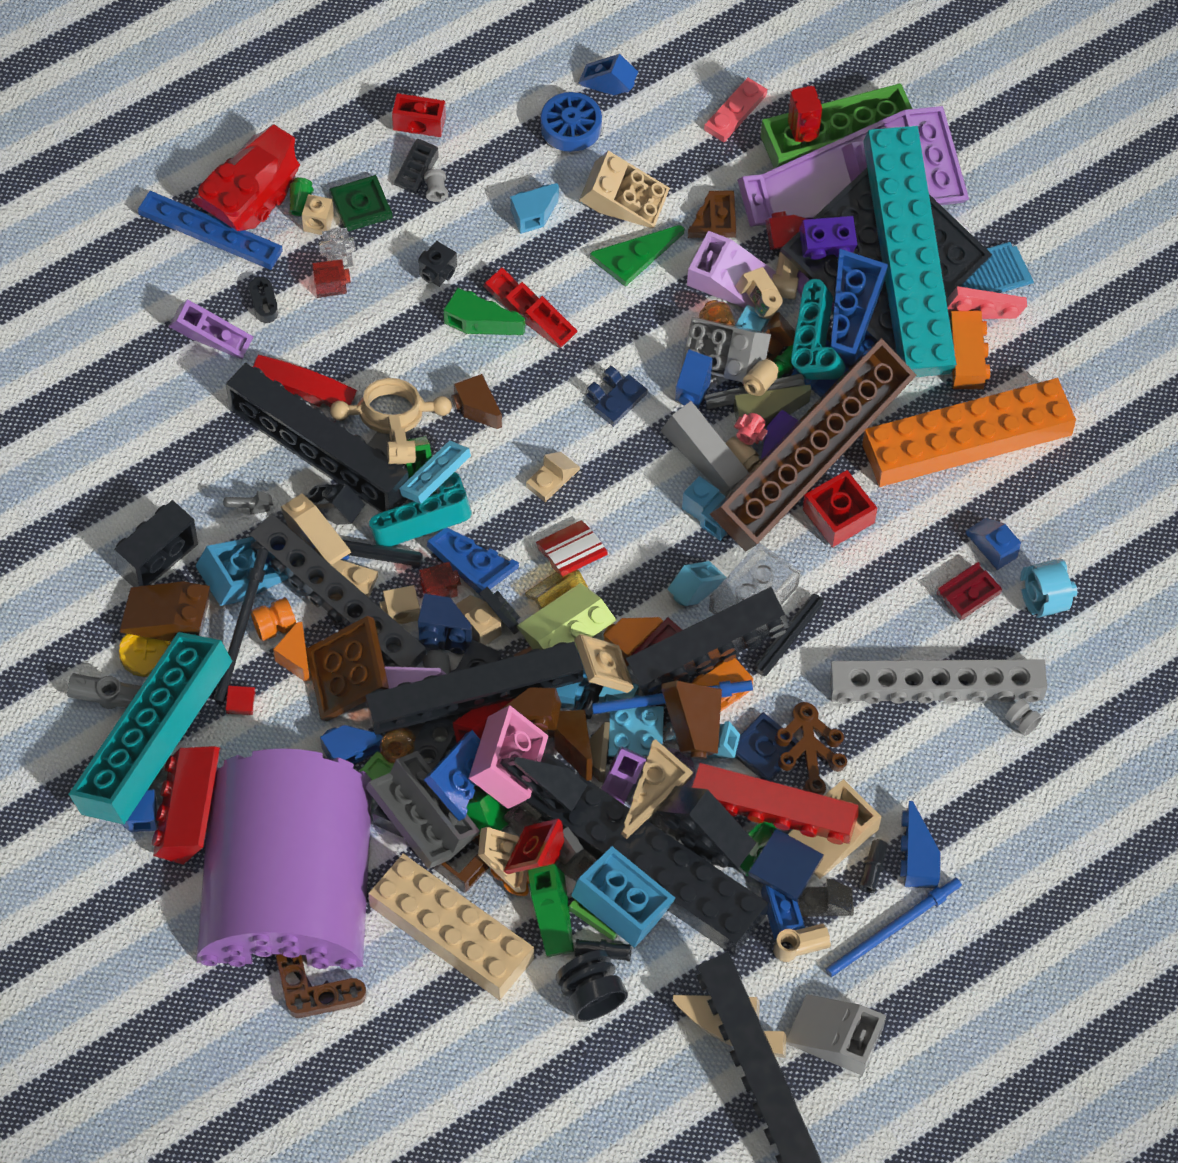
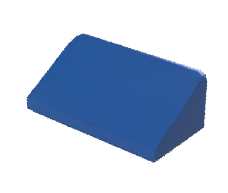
[760,884,805,940]

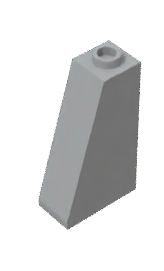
[661,401,749,495]

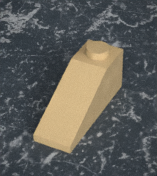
[281,494,351,565]

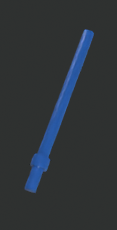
[592,680,753,714]
[825,877,962,977]

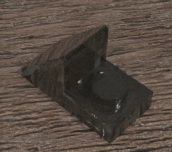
[798,879,854,917]

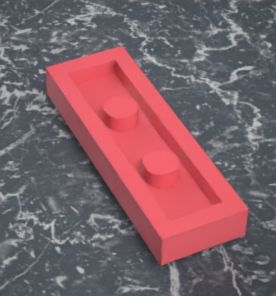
[704,77,768,142]

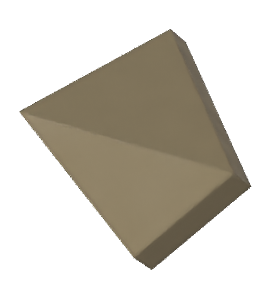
[589,722,610,782]

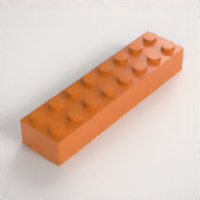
[862,378,1076,487]

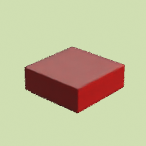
[226,686,256,715]

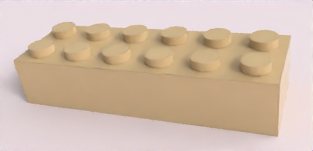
[368,854,534,1001]

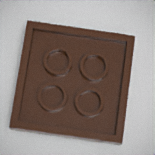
[306,616,389,722]

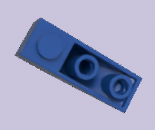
[900,801,941,889]

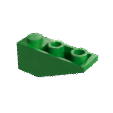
[444,288,525,335]
[528,864,574,957]

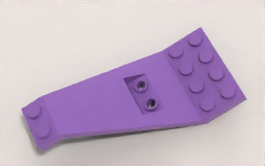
[737,106,969,227]

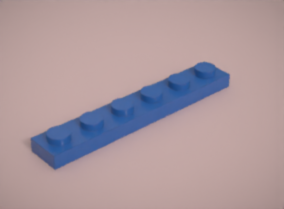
[138,191,283,270]

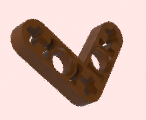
[276,954,366,1018]

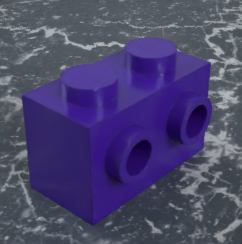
[799,216,857,259]

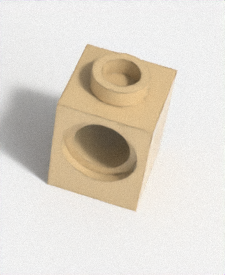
[302,194,334,236]
[379,585,420,624]

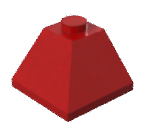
[504,819,564,874]

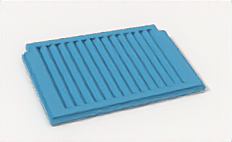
[961,242,1034,293]

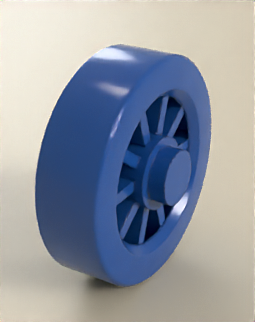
[541,92,602,152]

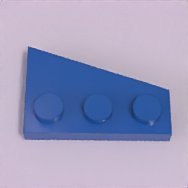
[427,528,520,596]
[424,730,481,821]

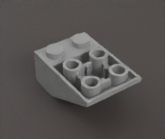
[682,317,771,382]
[786,994,887,1076]

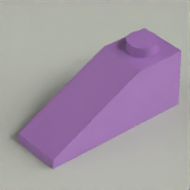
[169,299,254,359]

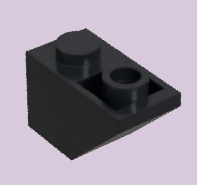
[307,484,366,525]

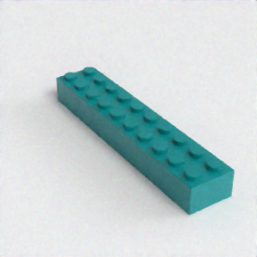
[863,126,957,377]

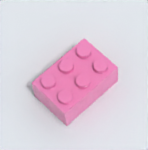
[469,705,548,809]

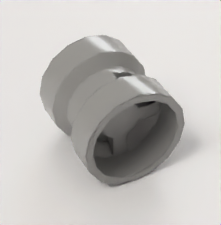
[1005,698,1043,736]

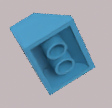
[571,846,675,948]

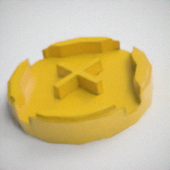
[119,634,171,677]

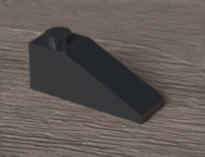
[500,757,587,813]

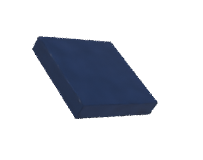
[735,712,799,781]
[749,829,824,902]

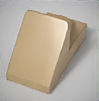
[526,452,580,502]

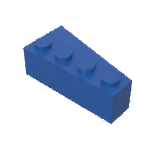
[830,249,888,365]

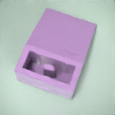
[687,231,776,308]

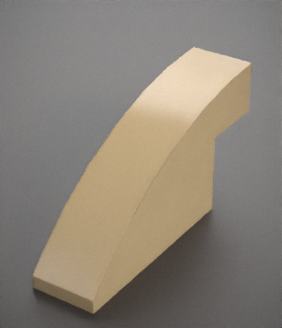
[673,995,786,1058]

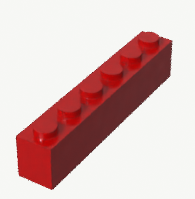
[692,763,859,845]

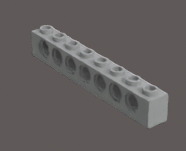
[830,659,1047,704]

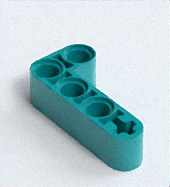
[791,279,845,380]
[369,472,472,547]

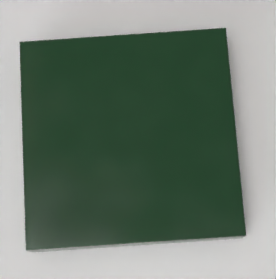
[329,175,393,232]

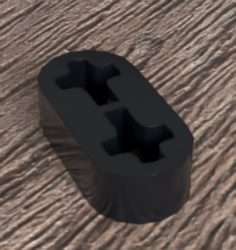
[249,277,278,323]

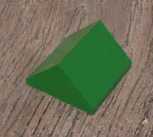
[466,785,518,832]

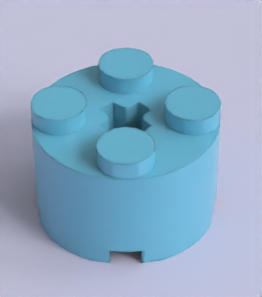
[1020,559,1077,618]

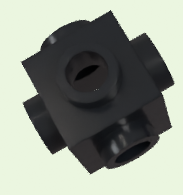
[418,240,457,287]

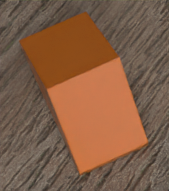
[273,622,310,681]

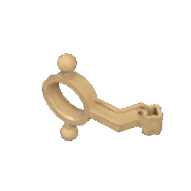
[329,378,452,464]

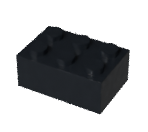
[114,500,198,587]
[657,786,756,868]

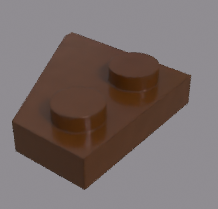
[688,190,736,238]

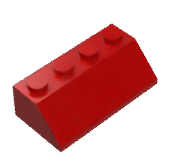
[152,746,220,865]

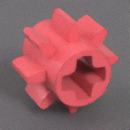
[734,413,768,445]

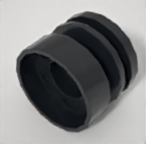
[556,950,628,1022]

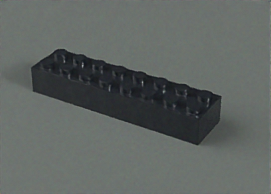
[226,363,408,513]

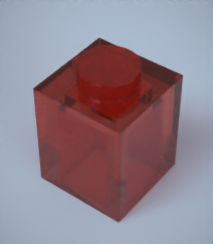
[312,259,351,298]
[419,562,461,598]

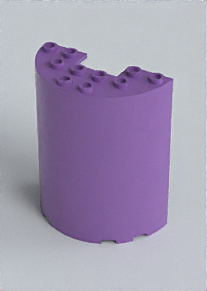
[197,749,372,970]

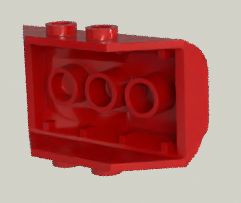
[191,124,300,231]

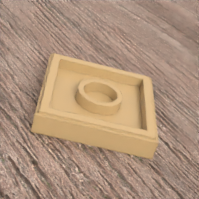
[574,634,634,693]

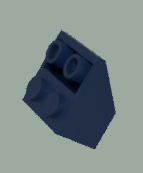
[418,593,472,655]

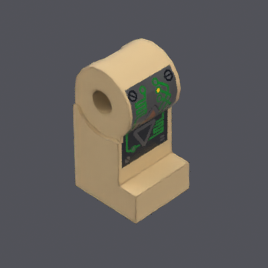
[735,267,783,319]

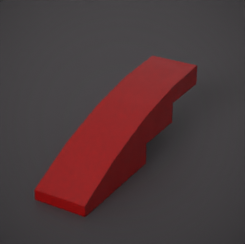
[483,267,578,349]
[252,354,357,407]

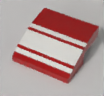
[536,520,608,577]

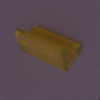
[525,569,589,610]

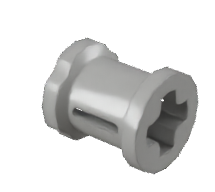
[424,169,448,202]

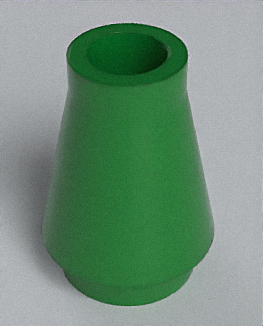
[289,177,314,217]

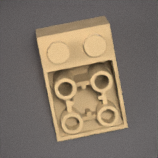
[579,150,670,228]
[788,779,881,879]

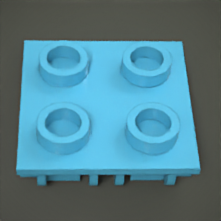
[608,706,664,756]

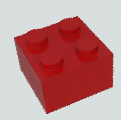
[803,470,877,548]

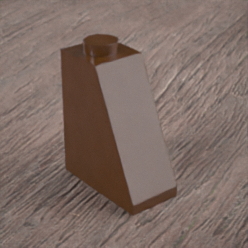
[662,681,722,760]

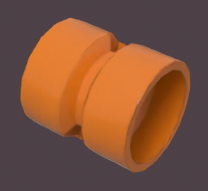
[250,597,296,642]

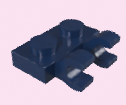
[586,365,648,427]

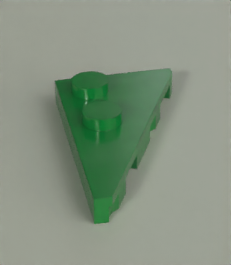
[590,225,685,287]

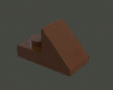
[762,312,795,362]

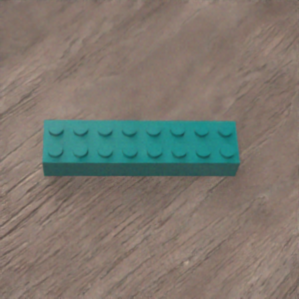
[69,632,232,825]

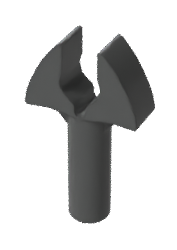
[223,491,273,515]

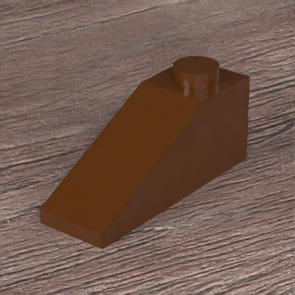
[548,710,592,781]

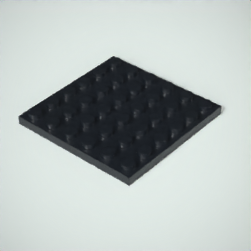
[780,168,992,351]

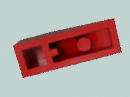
[765,211,809,250]

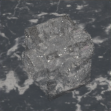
[318,228,356,270]

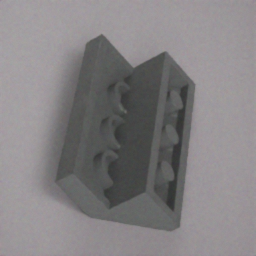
[366,751,480,869]

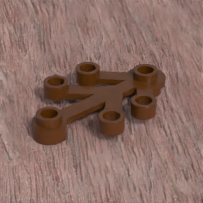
[775,702,848,795]

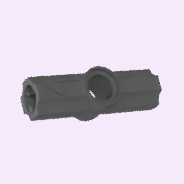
[67,673,141,709]

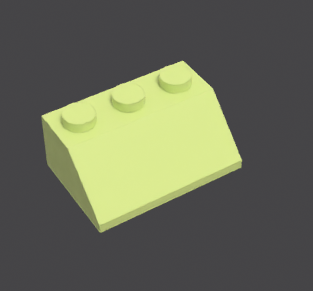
[517,583,617,650]

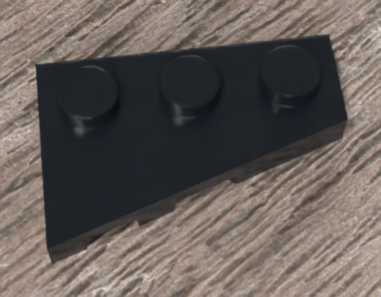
[479,587,520,635]

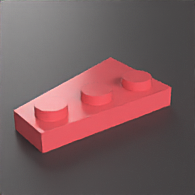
[946,286,1027,319]

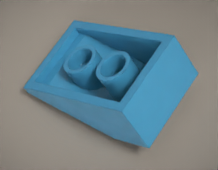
[195,538,289,606]

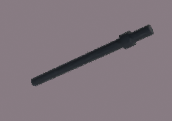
[214,548,269,703]

